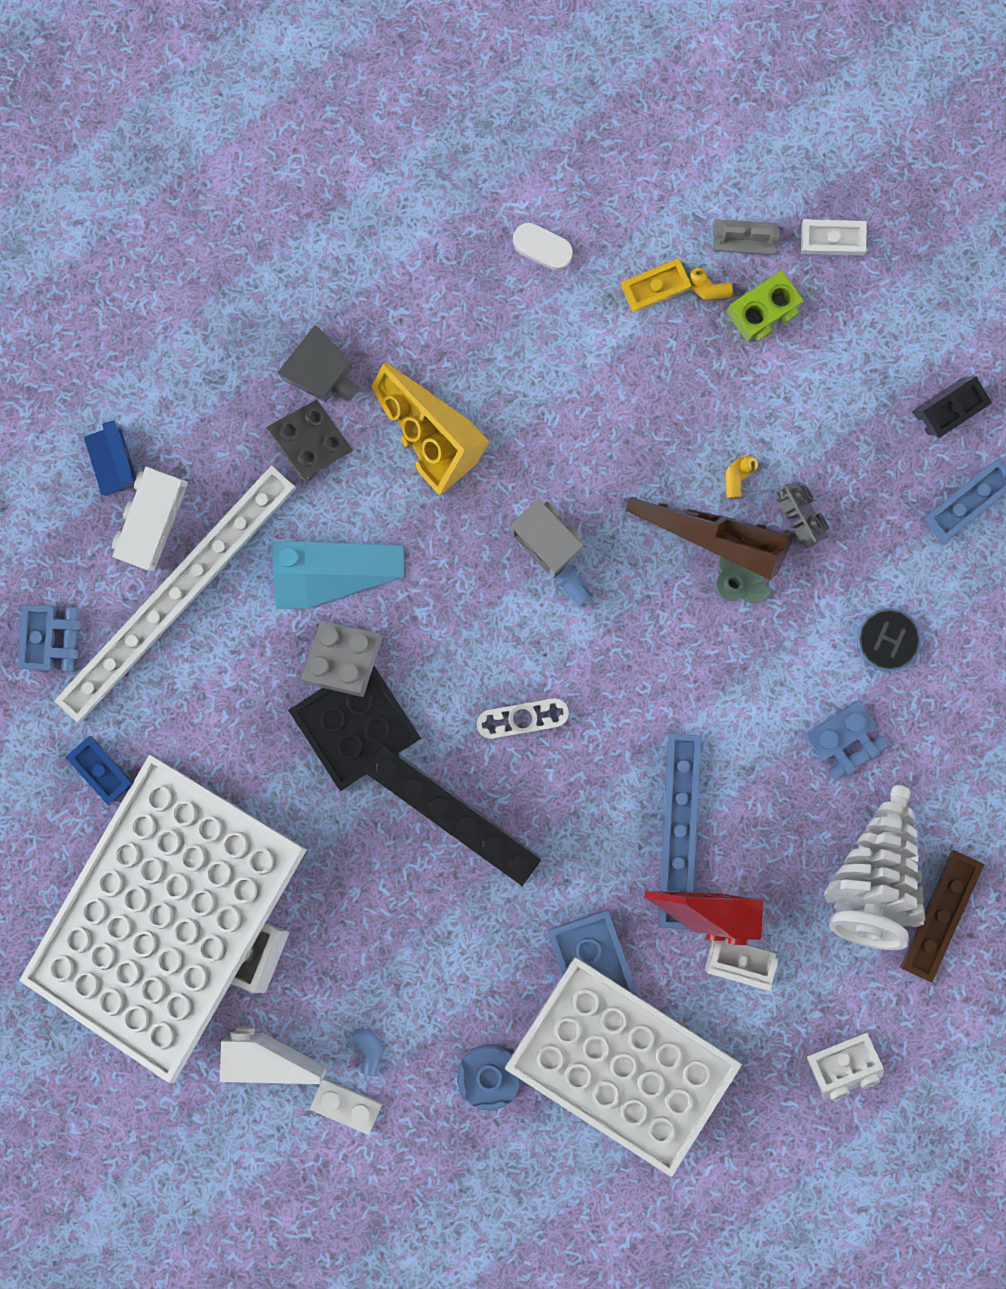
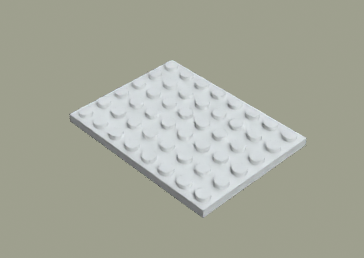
[19,755,307,1083]

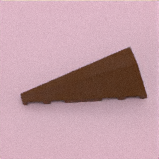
[626,497,795,580]

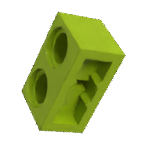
[726,270,804,343]

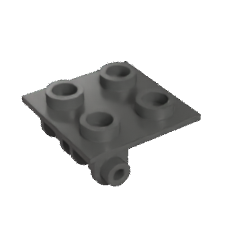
[266,400,353,481]
[777,482,829,548]

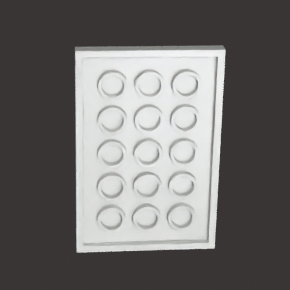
[505,956,742,1177]

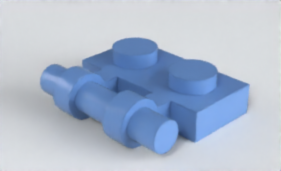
[18,605,81,672]
[805,700,889,781]

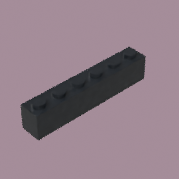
[364,742,541,886]

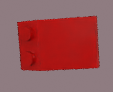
[645,891,764,945]

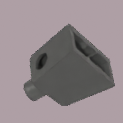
[278,325,359,402]

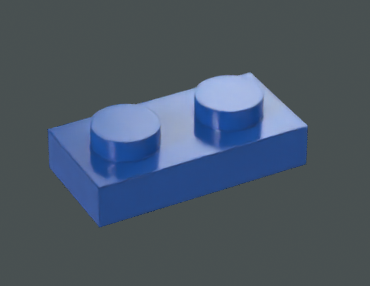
[65,736,133,805]

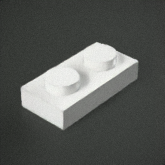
[801,219,867,256]
[309,1078,382,1135]

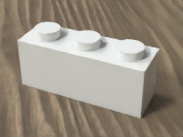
[112,466,188,571]

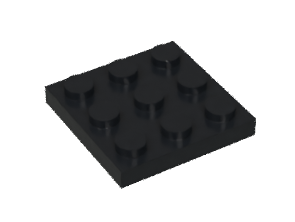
[288,665,422,791]

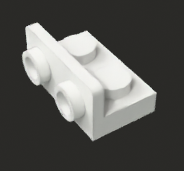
[807,1033,884,1101]

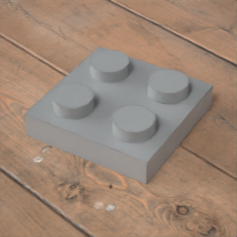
[301,621,382,697]

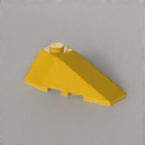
[371,363,490,495]

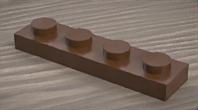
[900,850,984,983]

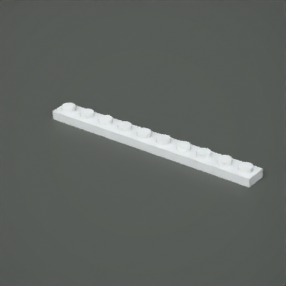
[54,465,296,723]

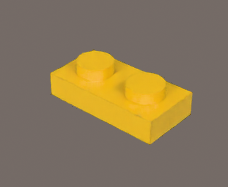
[620,258,692,314]

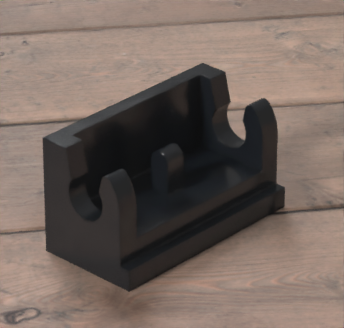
[912,376,992,438]

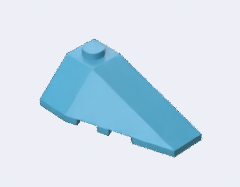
[272,541,404,609]

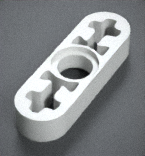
[477,698,569,739]

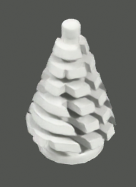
[824,785,925,950]

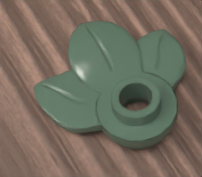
[716,557,771,604]

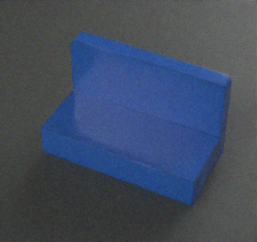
[84,420,137,496]

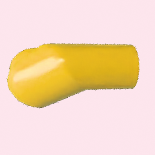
[689,268,733,301]
[725,455,758,499]

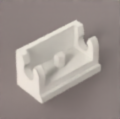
[705,939,778,991]

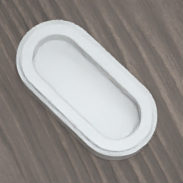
[513,223,573,270]

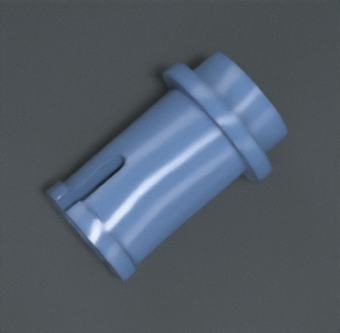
[555,565,594,607]

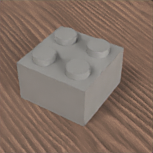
[510,499,583,579]

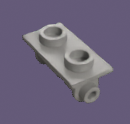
[713,219,780,255]

